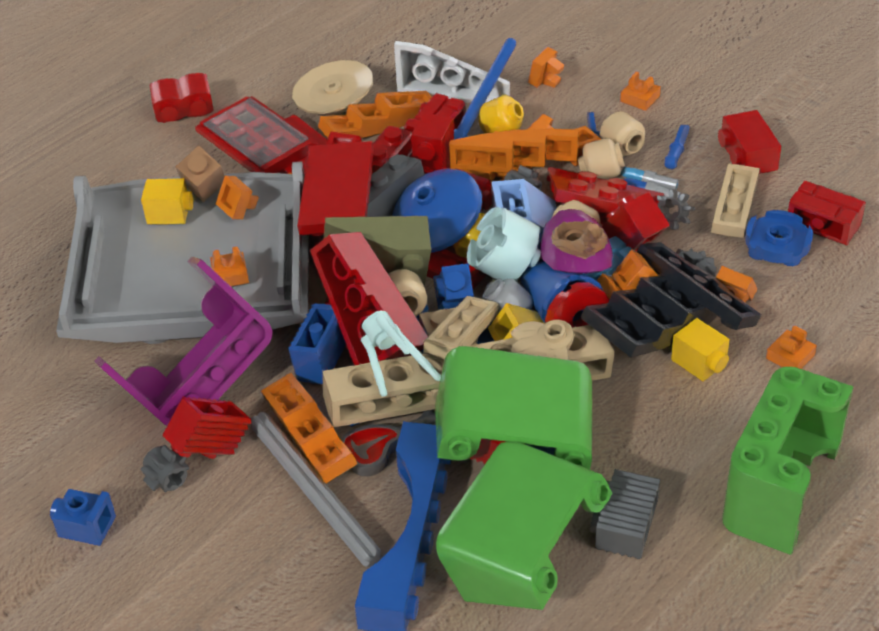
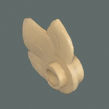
[510,320,574,360]

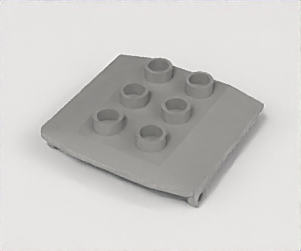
[56,162,309,344]

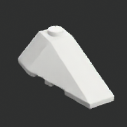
[394,41,510,103]

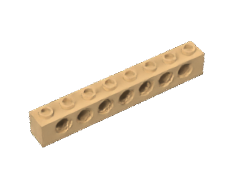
[322,325,615,427]

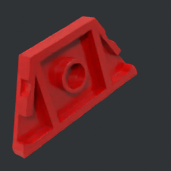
[546,167,664,214]

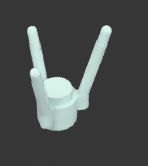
[361,311,441,397]

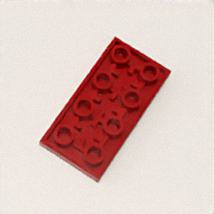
[297,141,374,236]

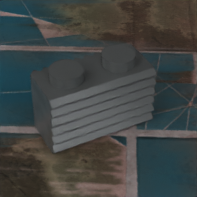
[590,469,661,560]

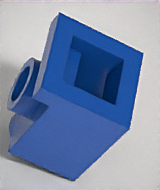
[433,263,474,310]
[50,489,116,546]

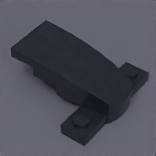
[581,242,762,358]

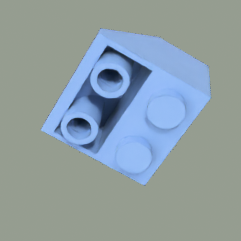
[492,179,557,249]

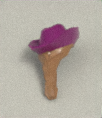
[540,209,613,274]

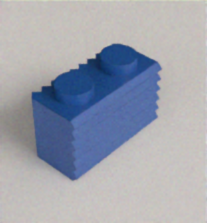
[288,303,346,384]

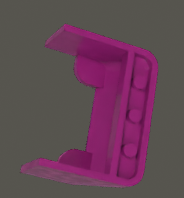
[94,257,272,426]

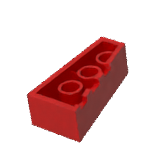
[310,232,428,365]

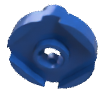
[745,210,813,266]

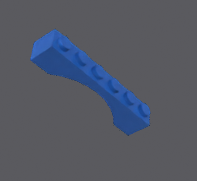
[355,421,452,631]

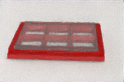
[195,96,318,173]

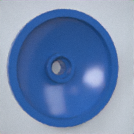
[392,169,482,253]

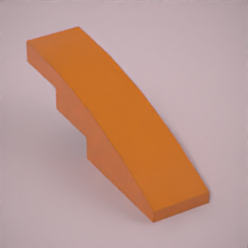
[318,91,432,138]
[449,129,579,173]
[261,373,358,484]

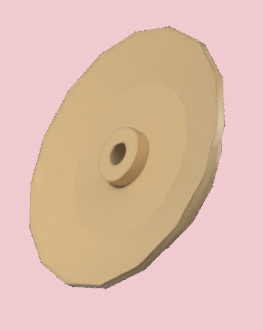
[292,60,373,116]

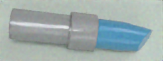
[621,167,679,191]

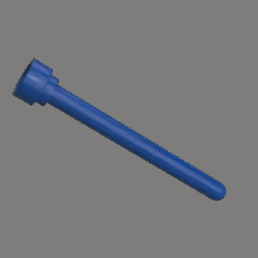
[454,38,517,140]

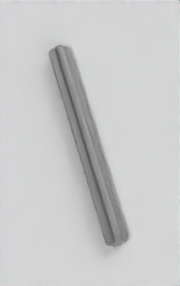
[251,412,382,567]

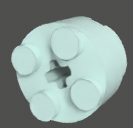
[467,206,541,281]

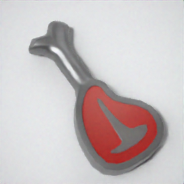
[341,409,436,477]

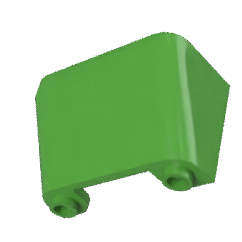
[435,346,592,470]
[436,442,613,610]

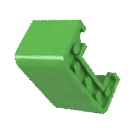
[722,367,854,555]

